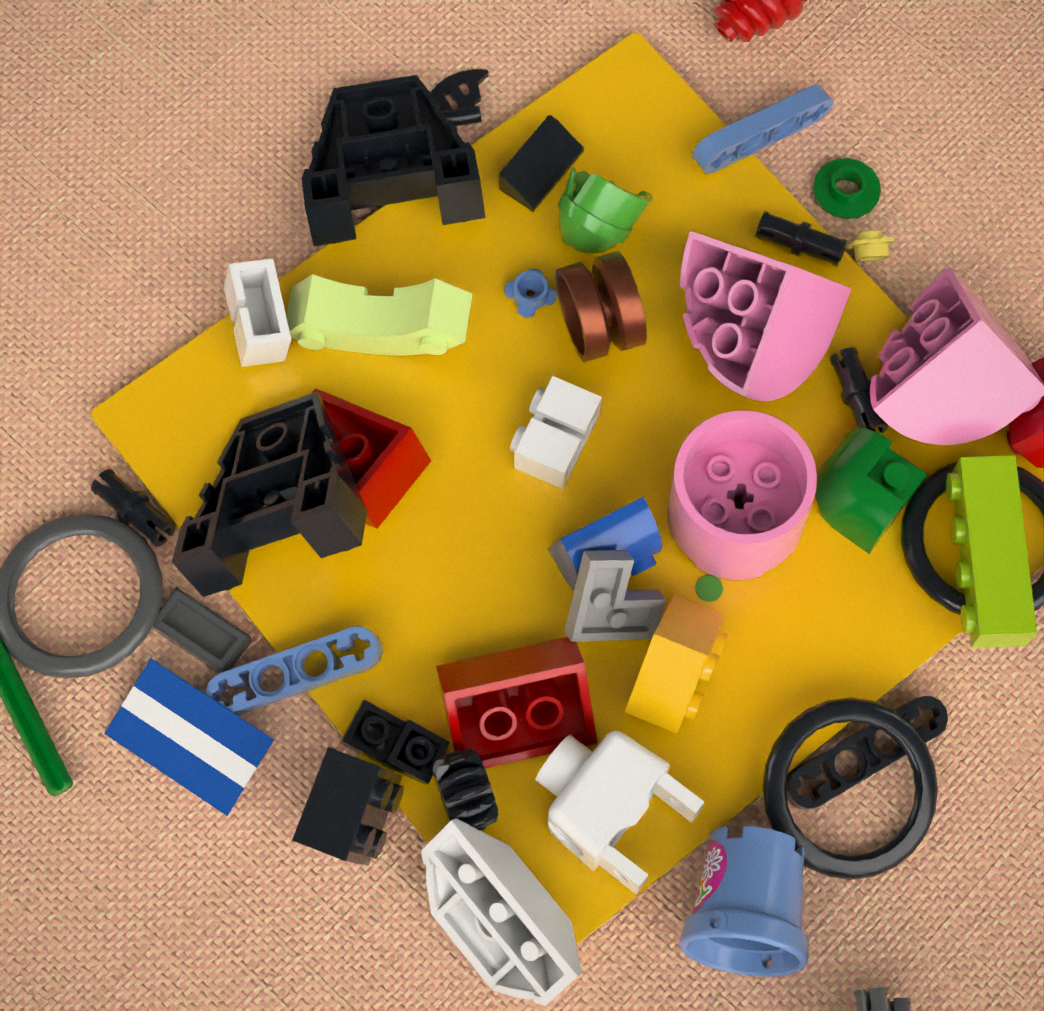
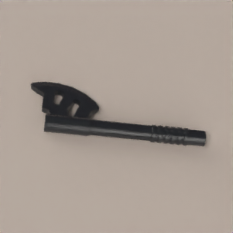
[430,69,488,126]

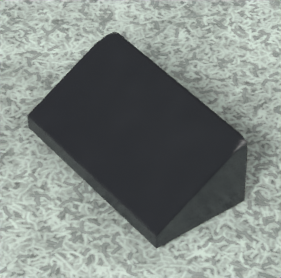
[499,115,584,212]

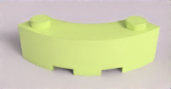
[286,274,472,356]

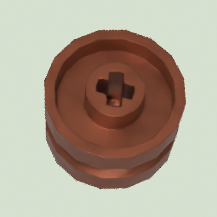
[556,251,647,362]

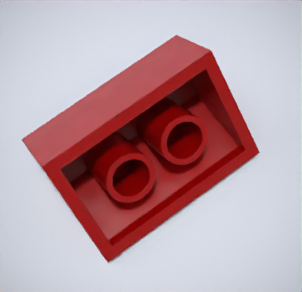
[436,637,598,768]

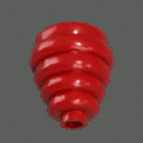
[714,0,808,42]

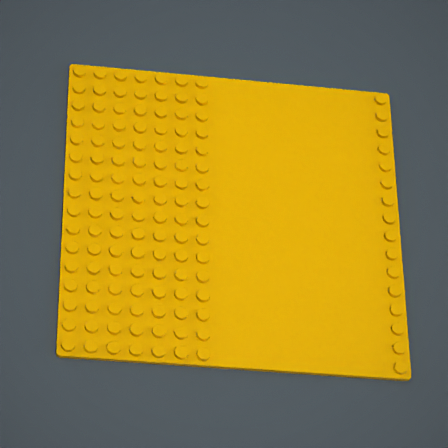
[91,33,1044,946]

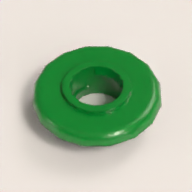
[813,158,881,219]

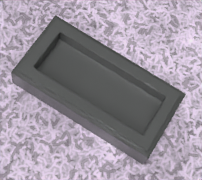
[152,587,252,673]

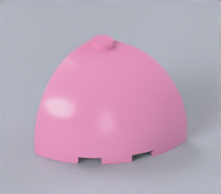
[680,231,852,401]
[870,266,1044,445]

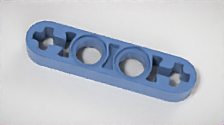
[692,84,833,174]
[206,626,383,715]

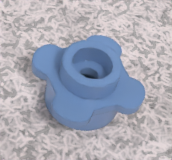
[504,269,556,318]

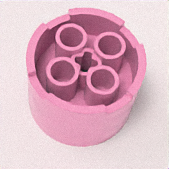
[668,410,817,580]

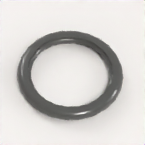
[0,514,162,679]

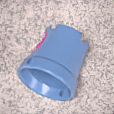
[679,826,809,977]

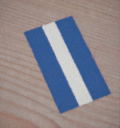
[104,658,274,816]

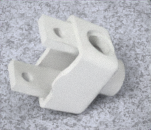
[535,731,704,895]

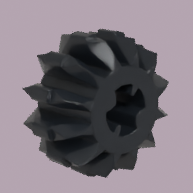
[432,748,498,830]

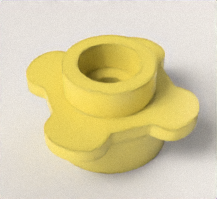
[847,231,895,262]

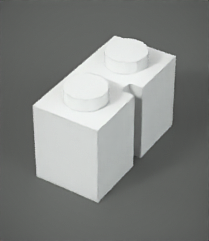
[224,258,292,367]
[510,376,602,490]

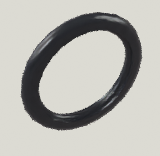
[901,461,1044,615]
[762,697,938,880]

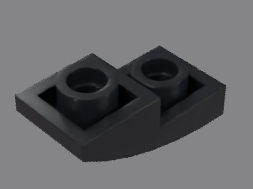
[340,700,450,785]

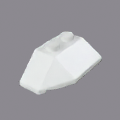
[421,818,582,1006]

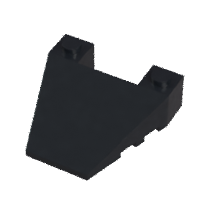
[301,75,485,246]
[172,392,367,597]

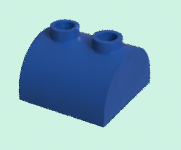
[548,497,662,590]

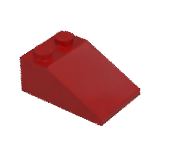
[312,388,431,529]

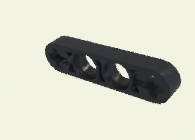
[786,696,948,809]

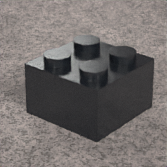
[292,747,404,866]

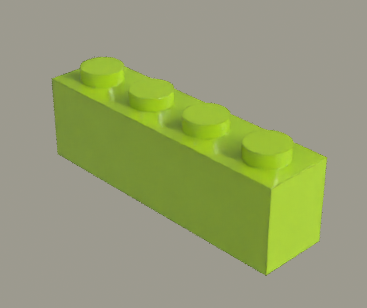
[946,455,1037,648]

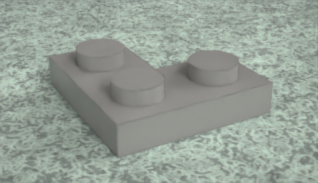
[564,550,666,642]

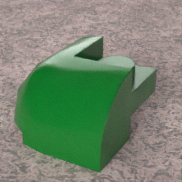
[815,428,927,554]

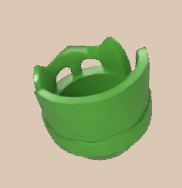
[558,167,652,254]

